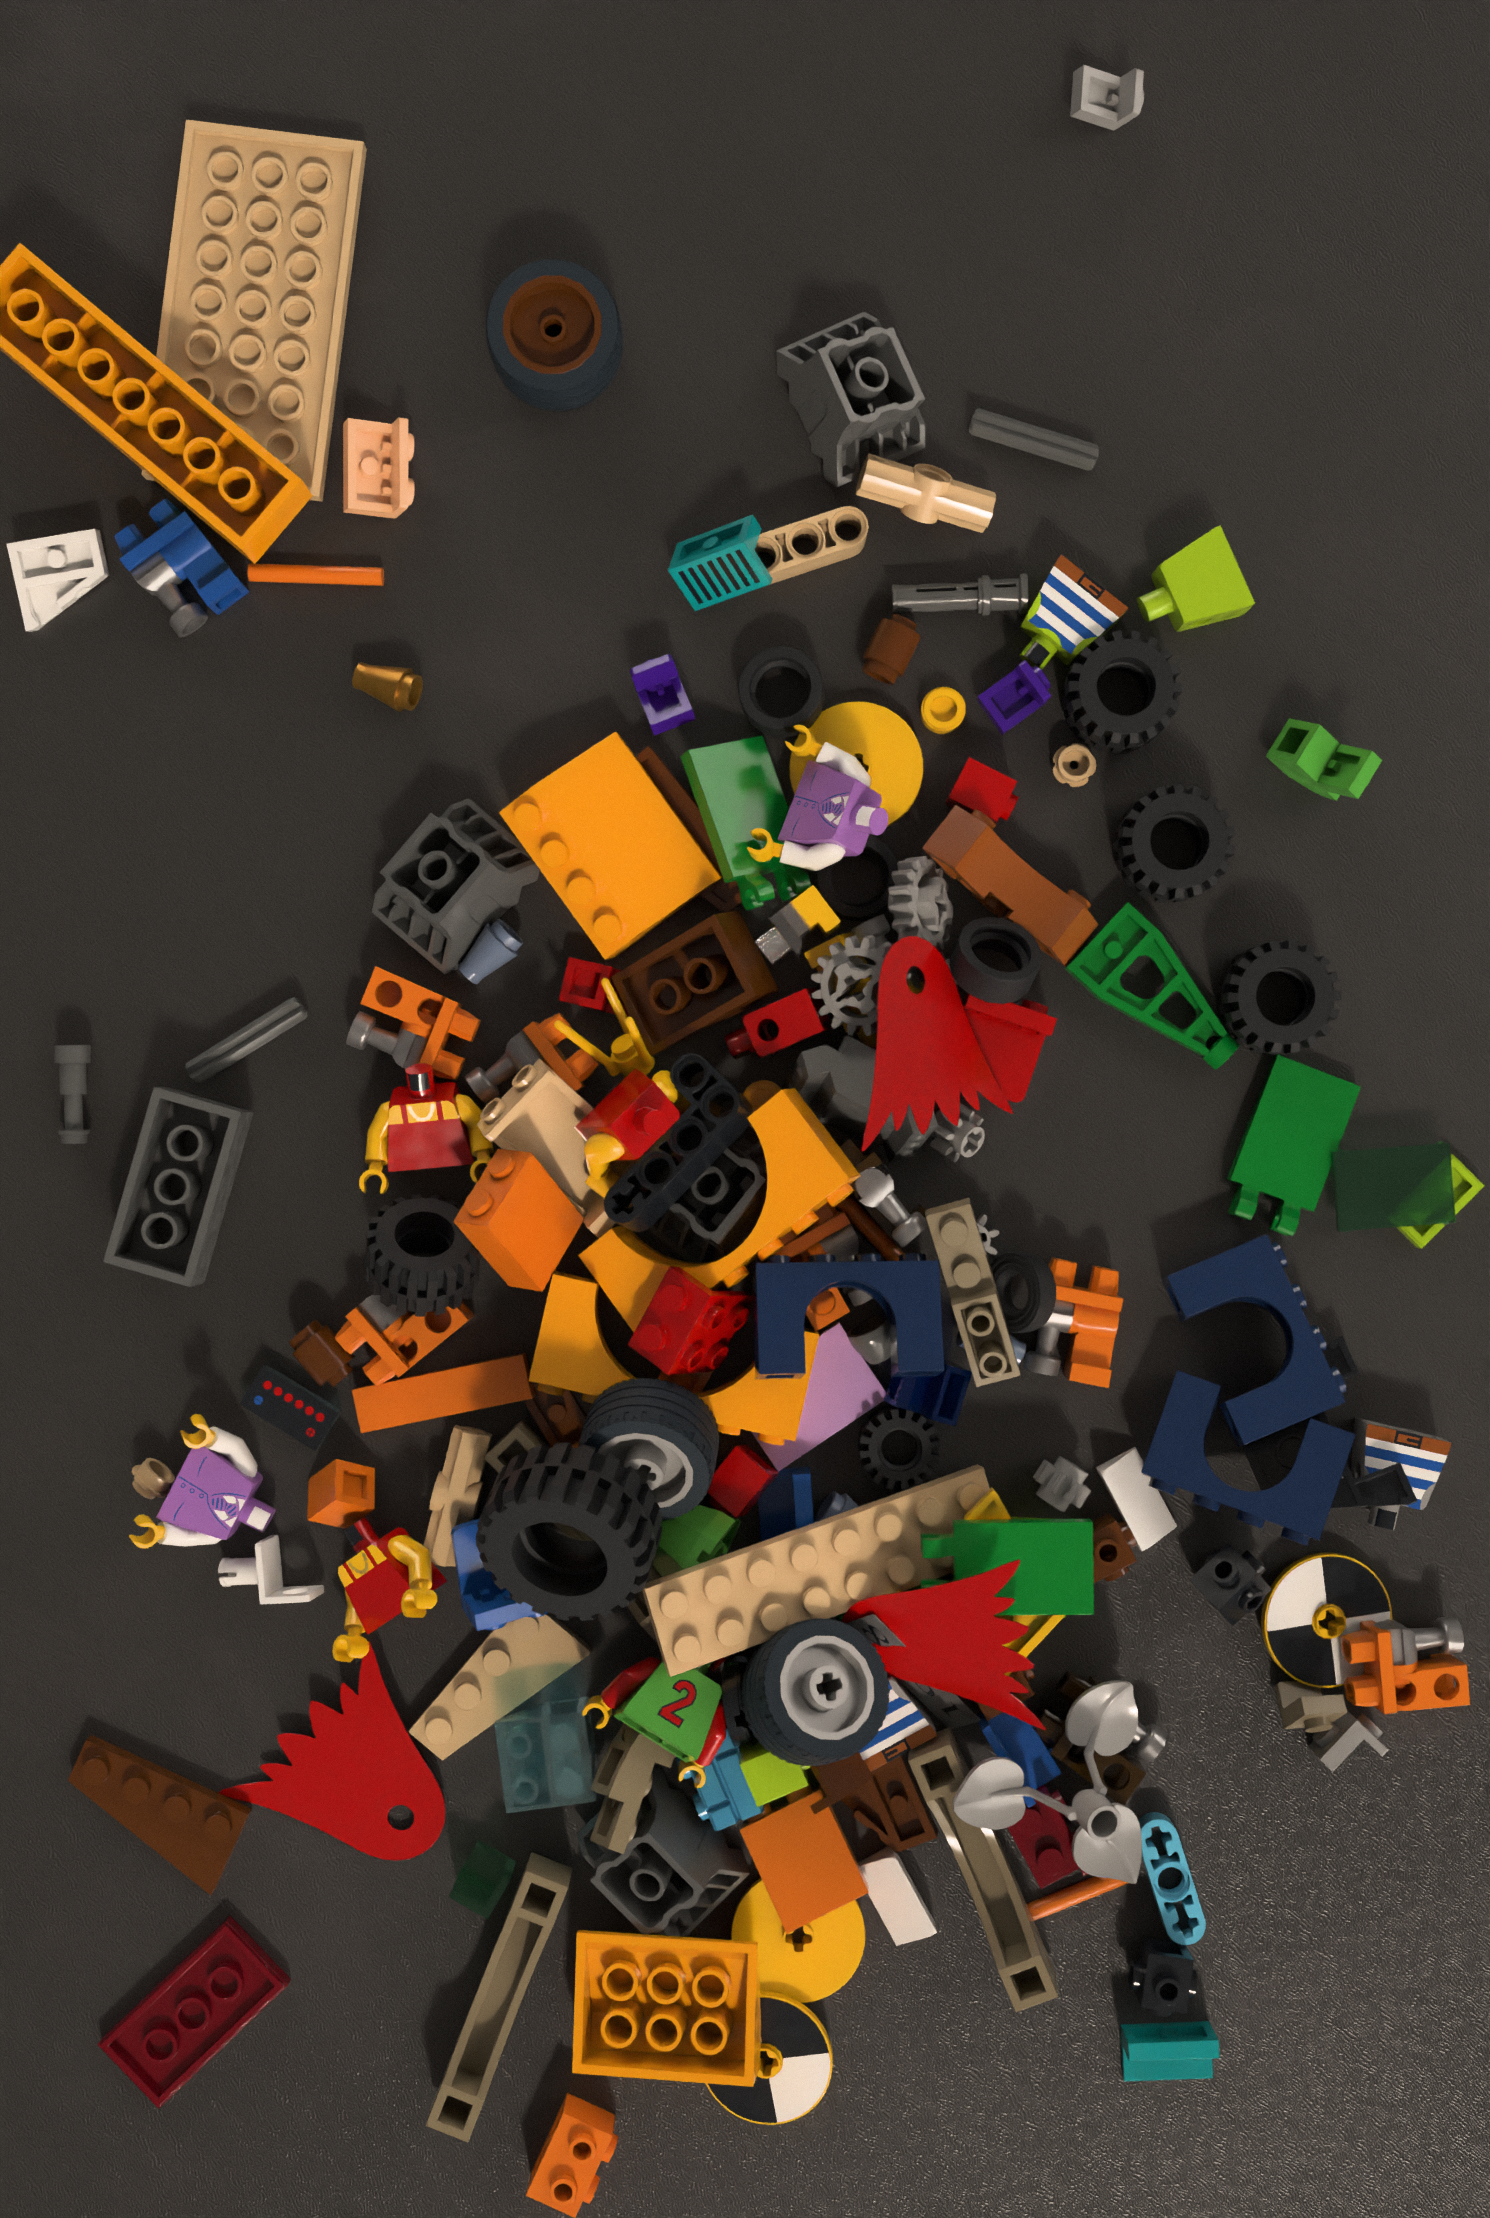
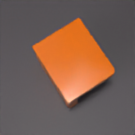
[307,1459,375,1529]

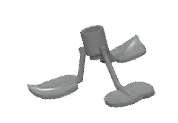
[952,1680,1142,1884]

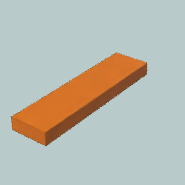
[352,1353,535,1433]

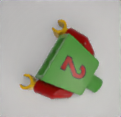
[582,1657,726,1788]

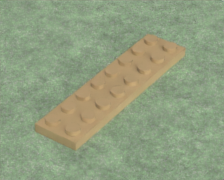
[642,1464,990,1677]

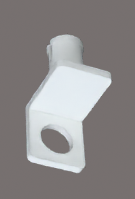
[218,1535,324,1604]

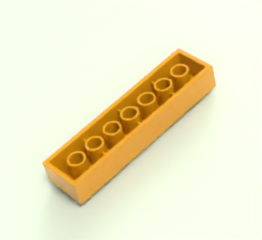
[0,243,313,564]

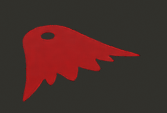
[861,936,1013,1152]
[841,1559,1046,1730]
[218,1641,446,1861]

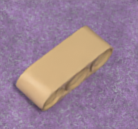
[755,506,869,584]

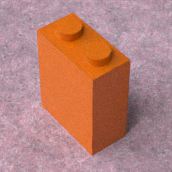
[453,1149,584,1292]
[739,1782,869,1934]

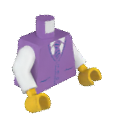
[747,725,888,871]
[129,1414,276,1548]

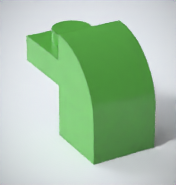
[1266,718,1382,801]

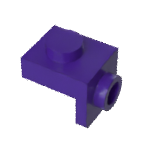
[630,654,696,736]
[976,660,1051,735]

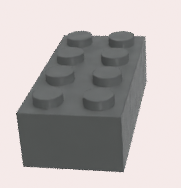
[103,1087,254,1287]

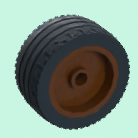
[486,259,623,412]

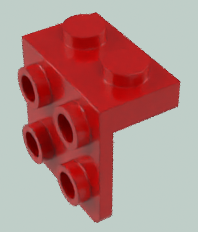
[962,992,1057,1103]
[628,1266,753,1375]

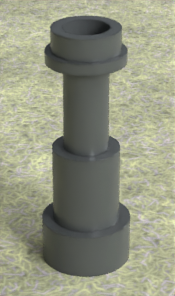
[54,1045,91,1144]

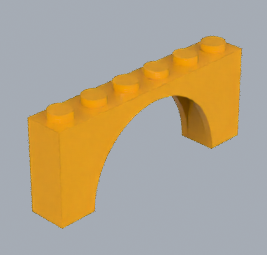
[578,1088,861,1332]
[528,1271,819,1445]

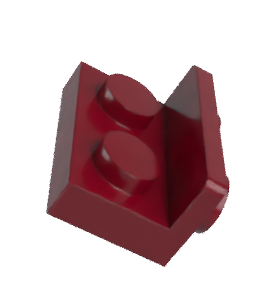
[1007,1784,1087,1889]

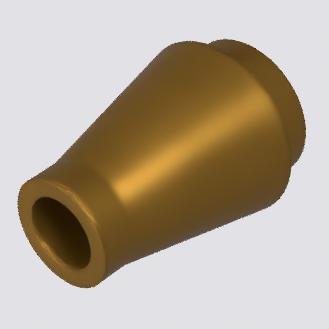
[352,662,423,712]

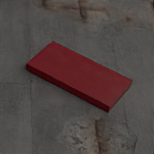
[97,1916,291,2109]

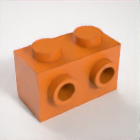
[526,2093,619,2218]

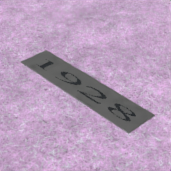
[845,1614,981,1729]

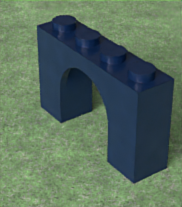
[1162,1234,1347,1447]
[752,1253,944,1379]
[1141,1370,1356,1546]

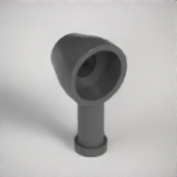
[847,1315,891,1364]

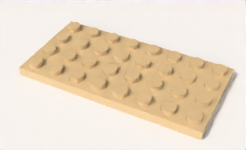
[141,120,367,502]

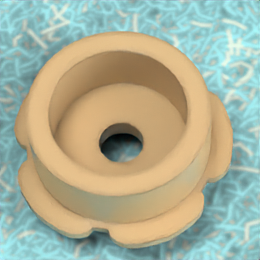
[1052,743,1096,787]
[132,1458,175,1499]

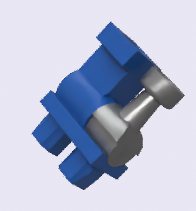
[114,499,250,637]

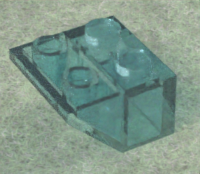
[494,1697,598,1814]

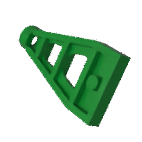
[1065,902,1240,1070]

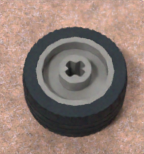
[578,1378,719,1521]
[741,1618,890,1766]

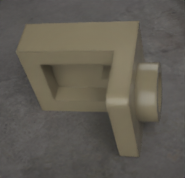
[1275,1681,1347,1733]

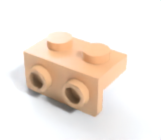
[343,417,414,519]

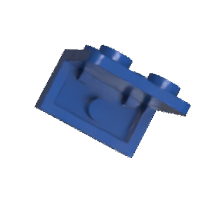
[451,1519,548,1631]

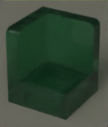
[449,1839,516,1920]

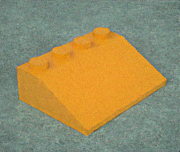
[499,732,722,959]
[572,1930,761,2087]

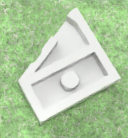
[7,529,109,632]

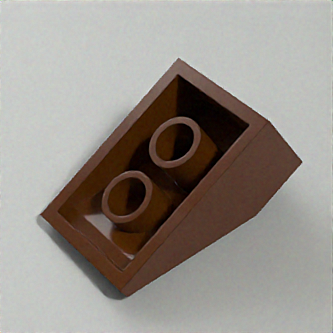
[611,910,779,1057]

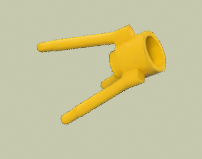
[554,978,655,1078]

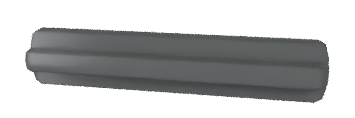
[969,408,1099,471]
[185,997,308,1083]

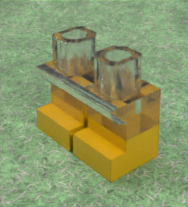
[755,885,841,966]

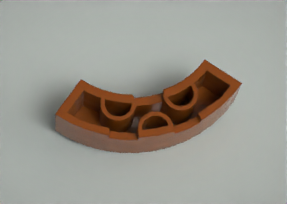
[922,805,1099,967]

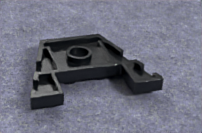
[1242,1336,1417,1508]

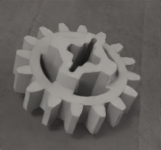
[888,856,953,951]
[811,935,911,1036]

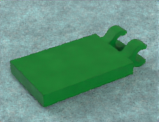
[680,736,811,910]
[1227,1055,1361,1236]
[920,1519,1094,1616]

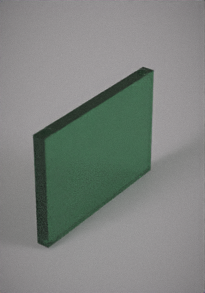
[1331,1141,1456,1233]

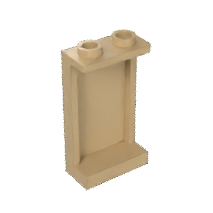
[477,1058,662,1238]

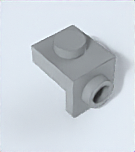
[1070,65,1144,131]
[1308,1711,1389,1772]

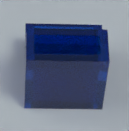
[884,1359,972,1426]

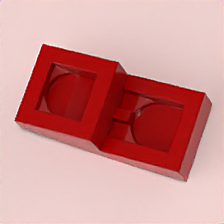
[559,957,630,1017]

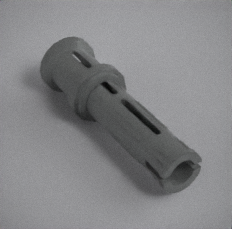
[892,573,1028,616]

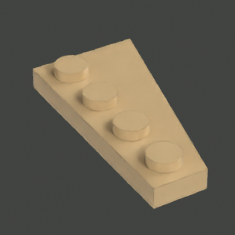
[408,1612,593,1761]

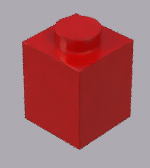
[945,757,1019,824]
[707,1444,779,1518]

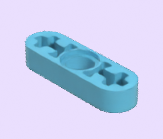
[1138,1812,1206,1945]

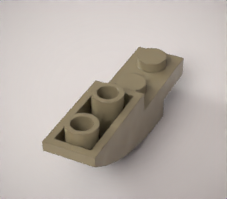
[925,1198,1021,1387]
[590,1723,676,1854]

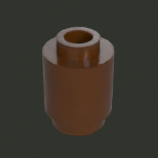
[862,614,921,686]
[289,1319,355,1387]

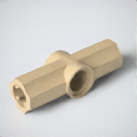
[856,453,996,533]
[424,1425,492,1567]

